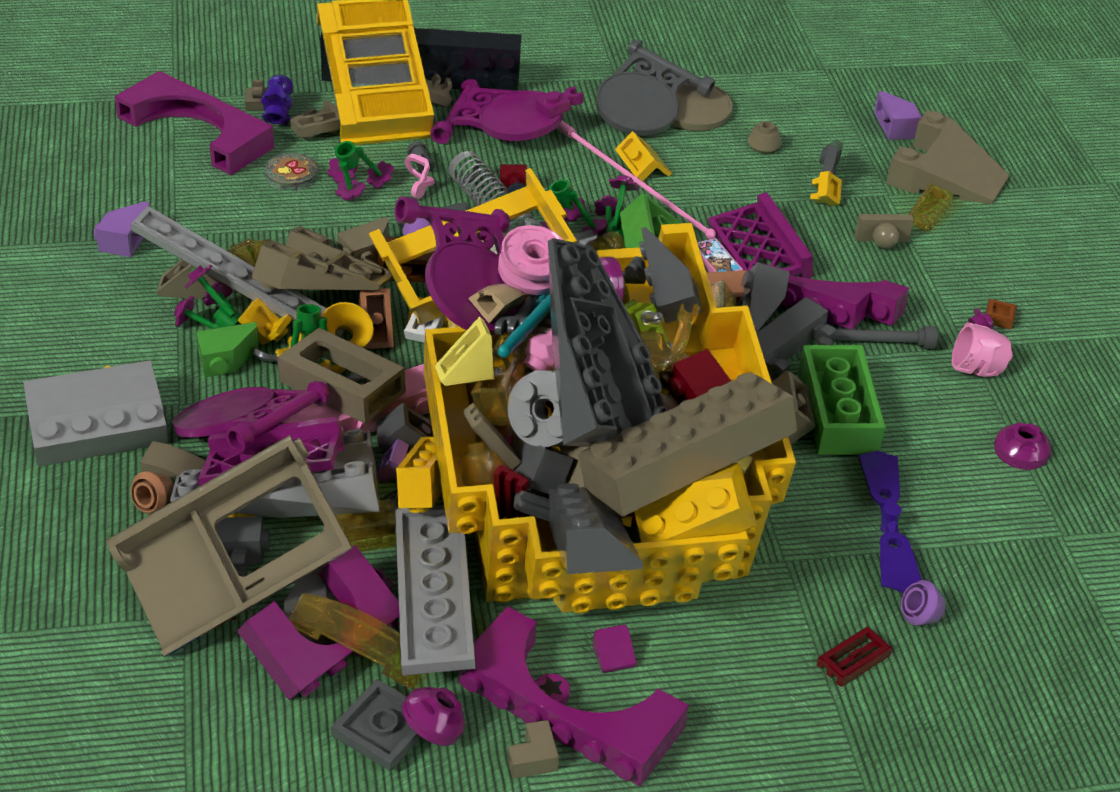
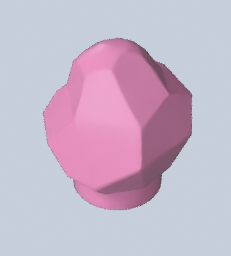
[523,328,555,371]

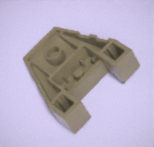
[886,110,1009,205]
[251,226,394,290]

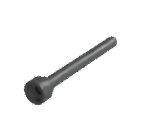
[829,326,938,349]

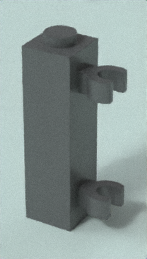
[756,297,836,380]
[139,517,271,577]

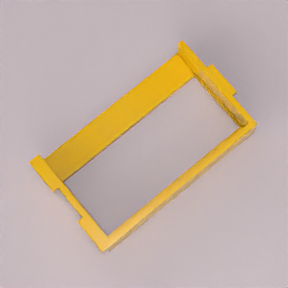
[369,168,577,326]

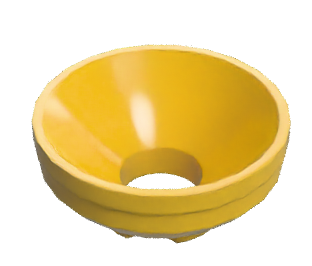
[321,302,374,348]

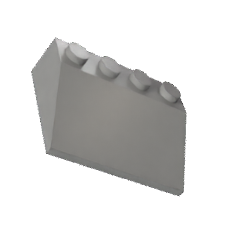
[23,360,168,467]

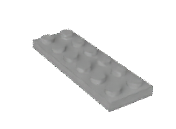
[395,505,476,675]

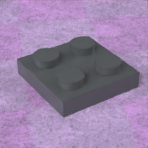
[331,679,421,772]

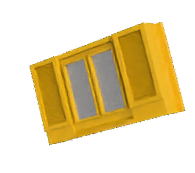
[316,0,434,145]

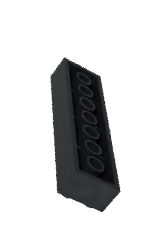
[320,28,522,91]

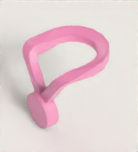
[404,154,435,199]

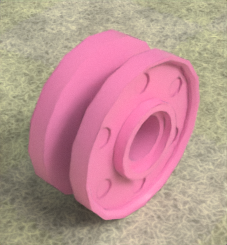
[498,225,563,295]

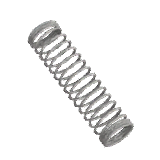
[449,151,542,235]

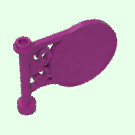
[430,79,563,144]
[394,196,525,336]
[172,381,331,453]

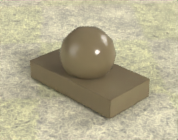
[854,214,914,249]

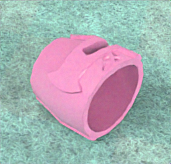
[951,322,1013,377]

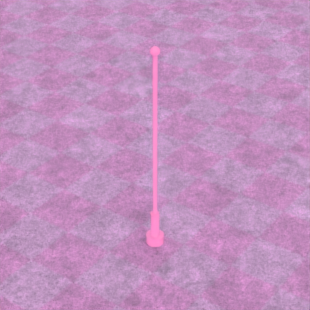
[556,120,716,239]

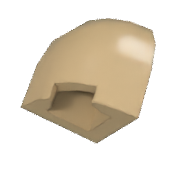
[468,284,526,323]

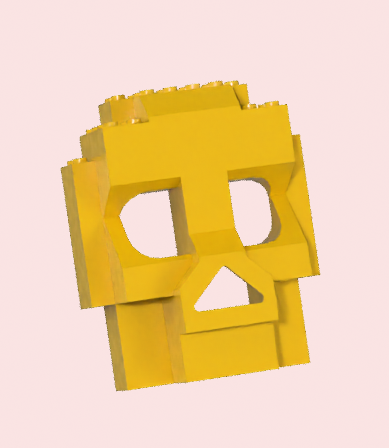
[423,223,796,613]

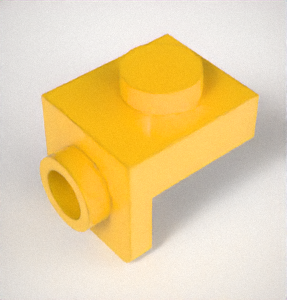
[238,298,292,345]

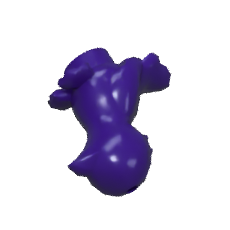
[261,74,293,124]

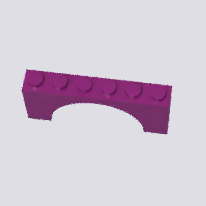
[115,70,274,175]
[458,606,689,787]

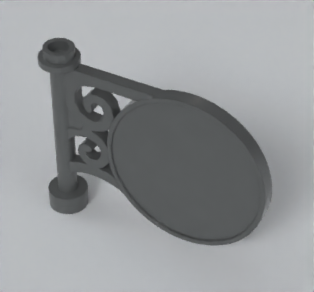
[596,39,716,136]

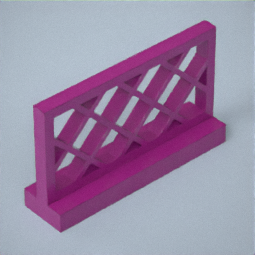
[708,192,813,278]
[198,416,345,486]

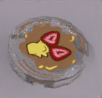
[265,153,318,191]

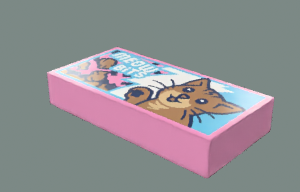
[697,238,743,272]

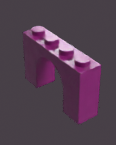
[237,544,400,700]

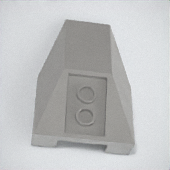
[170,429,380,518]

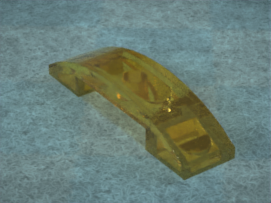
[288,593,421,690]

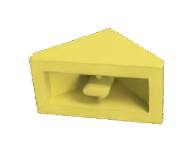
[435,317,494,386]

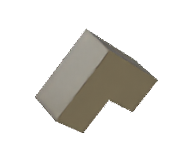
[507,720,559,779]

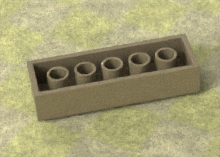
[578,372,797,517]

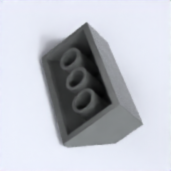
[549,483,643,574]

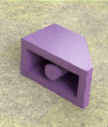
[874,91,922,140]
[94,201,150,257]

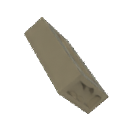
[277,328,406,424]

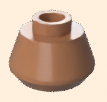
[130,471,173,515]

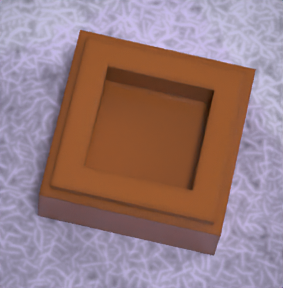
[985,299,1017,330]

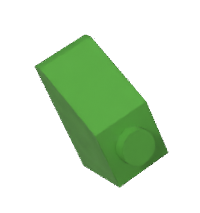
[196,322,259,377]

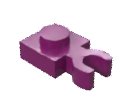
[535,86,584,118]

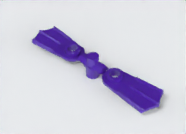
[859,450,922,594]

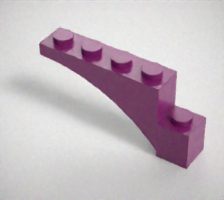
[779,275,909,330]

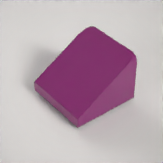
[592,624,636,673]

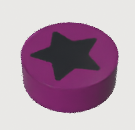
[535,674,570,705]

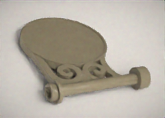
[633,66,732,131]

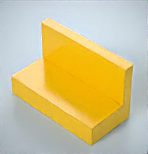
[615,131,672,181]

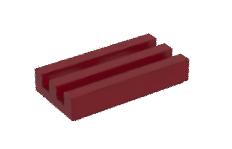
[493,465,530,519]
[817,626,892,687]

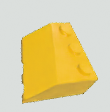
[634,463,757,543]

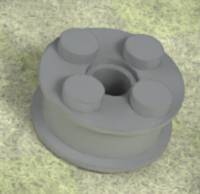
[508,370,563,447]

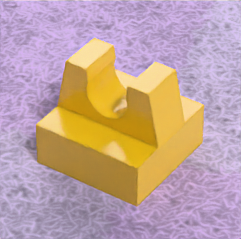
[810,171,842,206]

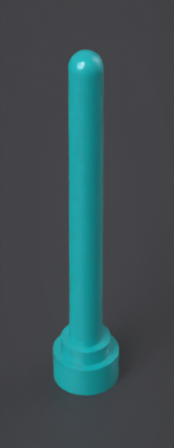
[497,294,551,358]

